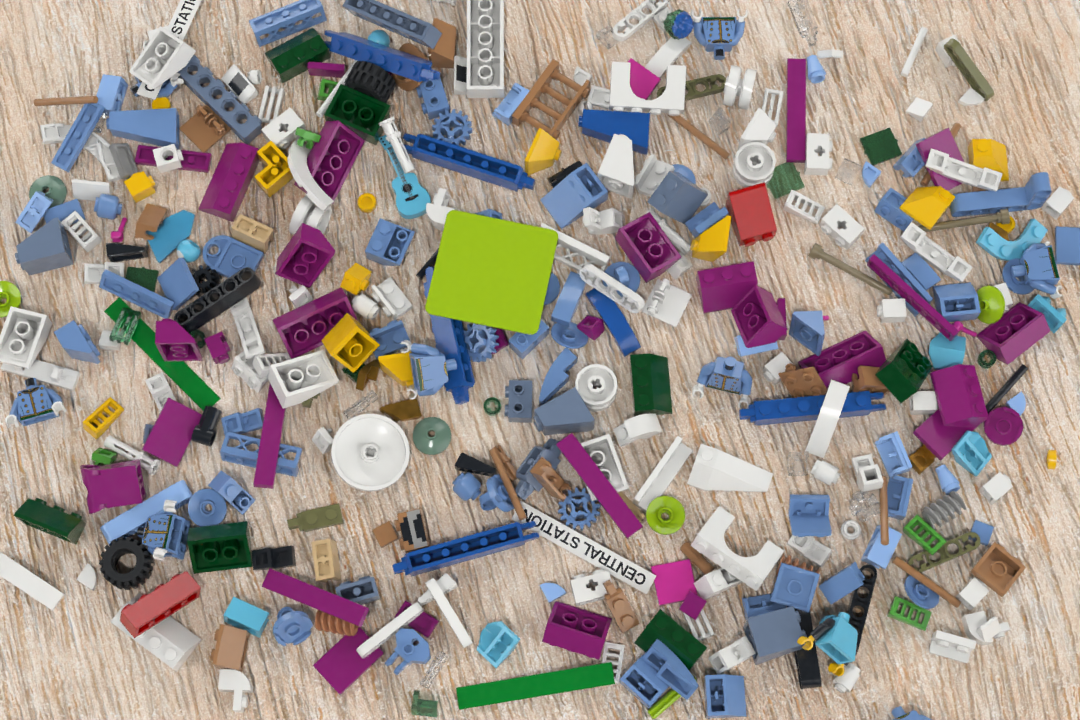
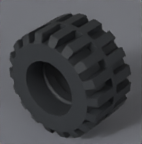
[344,61,396,103]
[99,537,153,590]

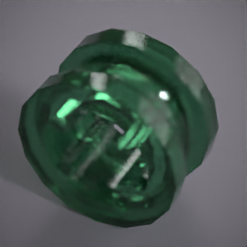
[190,330,206,349]
[977,350,996,369]
[484,397,501,416]

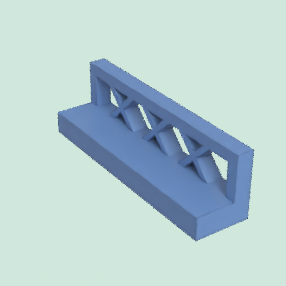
[249,0,327,47]
[865,242,933,317]
[220,432,302,477]

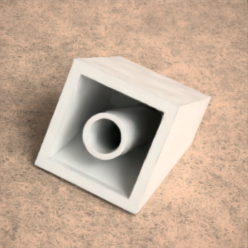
[598,134,635,199]

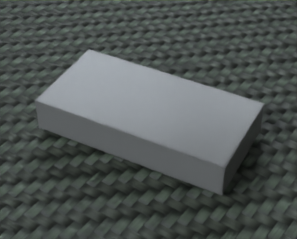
[109,143,138,179]

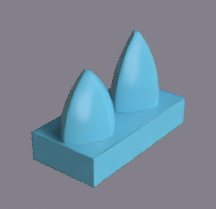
[1027,294,1067,333]

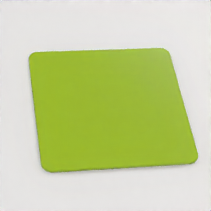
[425,210,558,335]

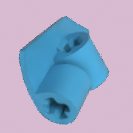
[146,210,195,263]

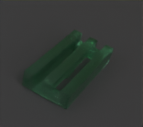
[109,307,142,345]

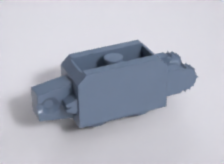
[515,438,561,500]

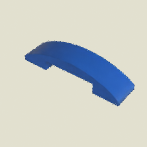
[585,288,641,357]

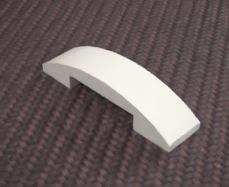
[645,35,692,78]
[925,148,1003,192]
[900,222,973,282]
[230,297,265,359]
[805,379,850,458]
[0,552,65,611]

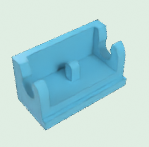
[223,597,269,638]

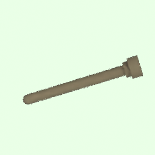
[918,209,1010,232]
[808,243,892,295]

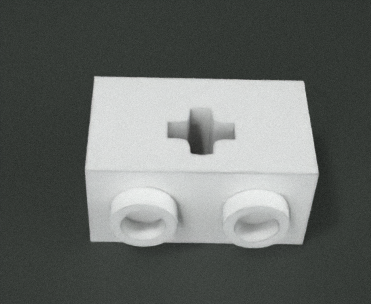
[261,108,306,150]
[804,133,833,176]
[819,204,865,250]
[570,569,612,606]

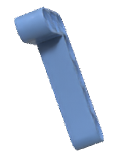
[950,172,1051,217]

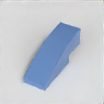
[551,271,587,327]
[539,348,577,406]
[642,639,699,700]

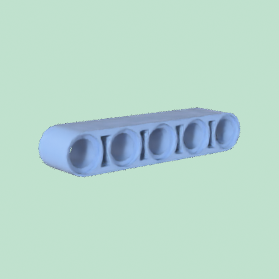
[100,480,193,546]

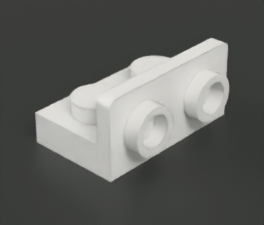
[634,154,675,197]
[371,277,413,320]
[231,351,269,393]
[929,630,977,663]

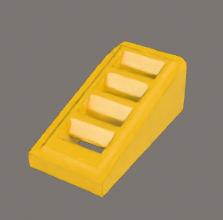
[82,397,124,440]

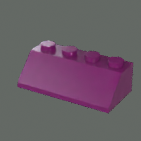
[294,121,365,204]
[198,142,260,222]
[273,287,358,359]
[798,330,886,390]

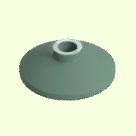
[29,175,67,209]
[413,417,451,455]

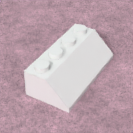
[110,593,201,672]

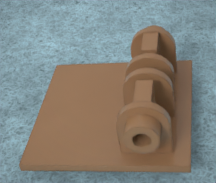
[179,104,231,153]
[778,363,827,398]

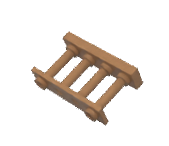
[512,59,591,140]

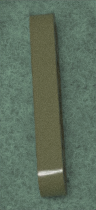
[944,38,994,101]
[657,74,726,101]
[907,532,981,573]

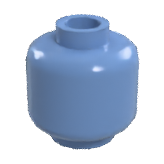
[94,194,122,220]
[452,472,481,501]

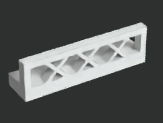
[541,223,610,279]
[633,436,693,512]

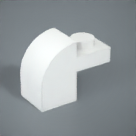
[426,188,456,231]
[583,207,623,235]
[614,414,662,447]
[851,454,883,492]
[961,611,1010,645]
[708,636,756,675]
[218,669,253,713]

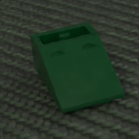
[875,339,933,403]

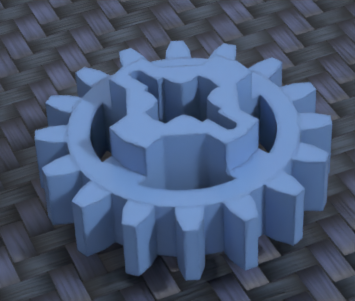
[432,109,472,146]
[464,323,499,362]
[558,487,600,531]

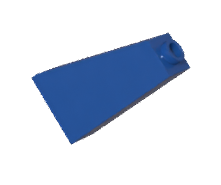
[578,109,650,155]

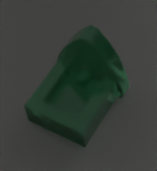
[411,690,438,718]

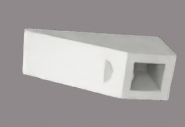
[693,568,742,600]

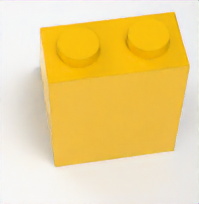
[321,313,380,373]

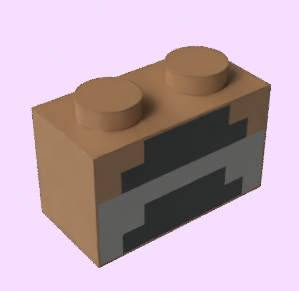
[394,508,429,554]

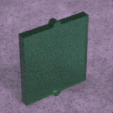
[860,128,902,166]
[767,162,805,199]
[122,267,159,299]

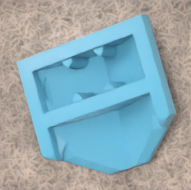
[928,333,966,370]
[951,430,992,476]
[477,621,520,668]

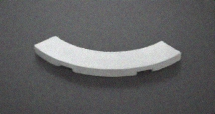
[40,123,121,182]
[287,138,334,211]

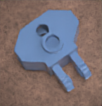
[385,628,431,675]

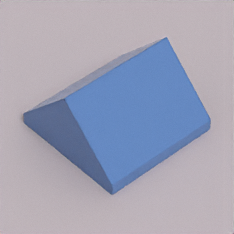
[789,310,825,356]

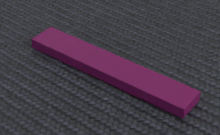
[786,58,806,163]
[867,254,959,341]
[253,384,286,489]
[556,433,643,539]
[262,568,369,627]

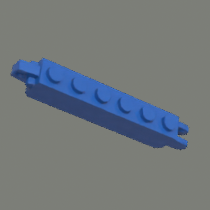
[324,30,440,82]
[403,133,535,192]
[423,266,475,405]
[739,391,886,426]
[392,521,539,577]

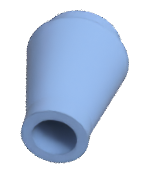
[806,55,826,84]
[935,465,960,495]

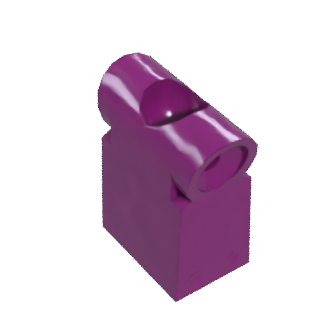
[80,459,146,514]

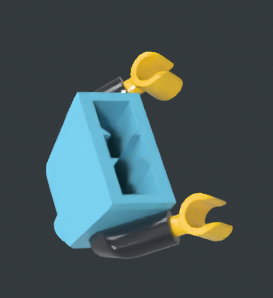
[797,612,858,676]

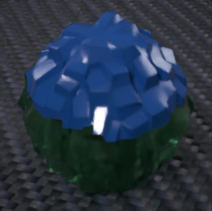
[664,9,694,40]

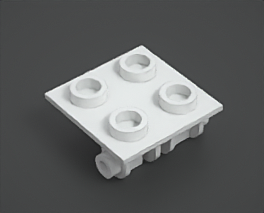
[642,278,692,327]

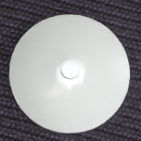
[331,414,410,492]

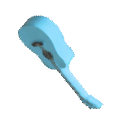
[379,135,431,219]

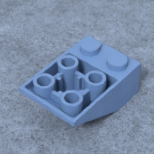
[540,163,608,230]

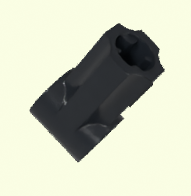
[191,406,222,447]

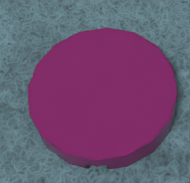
[984,407,1024,446]

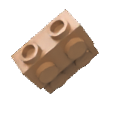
[970,542,1026,597]

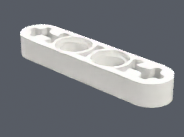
[612,0,668,42]
[579,264,645,313]
[425,578,473,648]
[356,602,424,658]

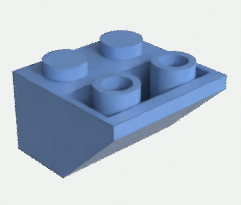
[365,218,415,266]
[932,282,981,322]
[54,320,101,364]
[619,653,669,709]
[703,674,747,719]

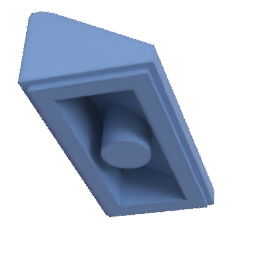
[43,199,86,225]

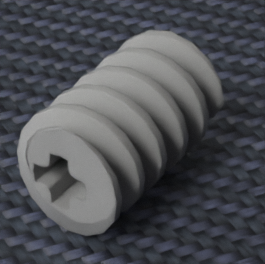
[922,491,966,530]

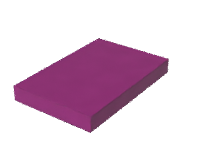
[916,128,964,191]
[141,397,202,467]
[913,409,980,461]
[313,627,384,695]

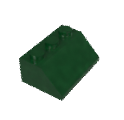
[265,28,330,83]
[324,84,391,145]
[629,353,672,416]
[13,498,86,545]
[187,521,253,574]
[634,609,707,671]

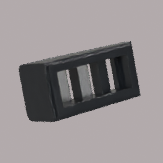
[106,243,148,262]
[455,452,497,477]

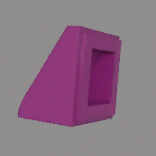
[577,315,605,340]
[679,591,707,620]

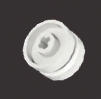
[723,65,757,110]
[732,142,776,188]
[289,196,332,235]
[575,364,618,412]

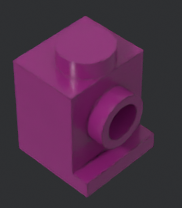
[204,331,231,364]

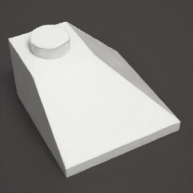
[737,108,777,151]

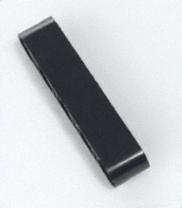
[174,267,261,334]
[847,564,877,656]
[787,606,821,689]

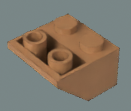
[428,18,457,68]
[210,624,250,673]

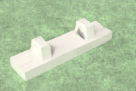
[0,359,80,391]

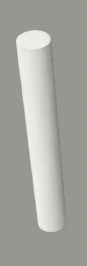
[901,27,928,77]

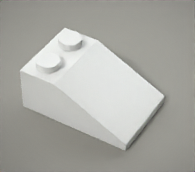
[129,26,196,89]
[0,306,52,369]
[267,350,339,409]
[580,434,629,501]

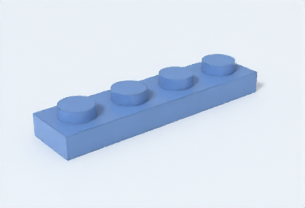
[51,103,105,173]
[99,270,174,319]

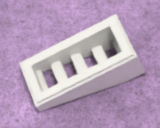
[783,189,825,224]
[61,211,102,252]
[252,353,291,378]
[418,573,457,606]
[602,642,625,685]

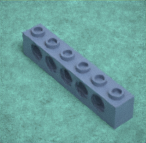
[343,0,442,49]
[177,55,262,145]

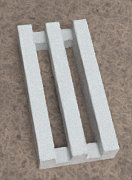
[258,86,284,123]
[762,88,784,127]
[680,605,714,641]

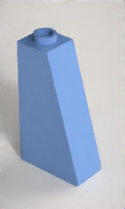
[106,108,179,150]

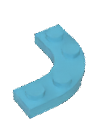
[976,219,1048,261]

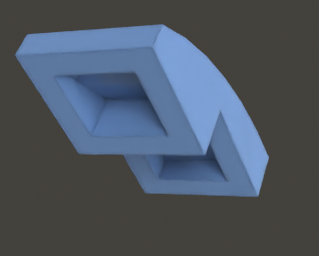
[901,253,941,291]
[221,408,264,436]

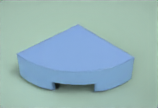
[862,161,881,188]
[1005,391,1026,416]
[539,583,566,603]

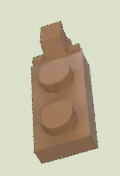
[603,580,640,633]

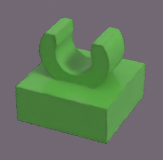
[295,127,321,150]
[91,447,118,465]

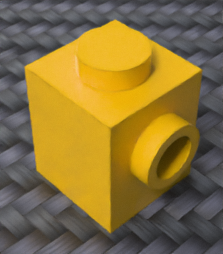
[124,171,156,203]
[340,263,372,296]

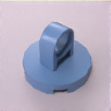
[602,262,640,299]
[479,474,514,512]
[273,607,313,646]

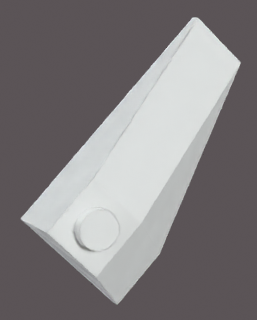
[687,444,773,492]

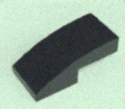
[252,546,296,571]

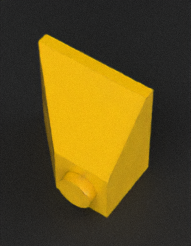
[525,128,562,176]
[968,139,1009,182]
[899,186,955,230]
[690,215,731,262]
[378,352,414,387]

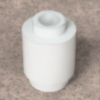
[351,293,381,320]
[810,459,841,486]
[833,663,861,693]

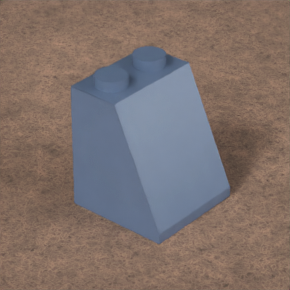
[647,171,708,224]
[15,217,74,276]
[533,387,595,436]
[743,606,807,665]

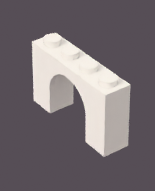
[609,62,686,116]
[691,506,784,591]

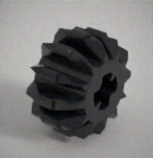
[192,265,220,297]

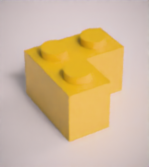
[255,140,294,198]

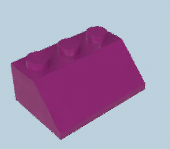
[615,212,681,283]
[275,223,335,288]
[696,261,758,314]
[731,285,788,348]
[977,302,1050,365]
[155,318,203,361]
[930,364,989,428]
[542,601,612,660]

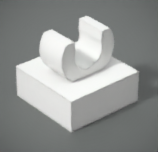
[653,7,676,33]
[288,285,313,308]
[312,427,334,454]

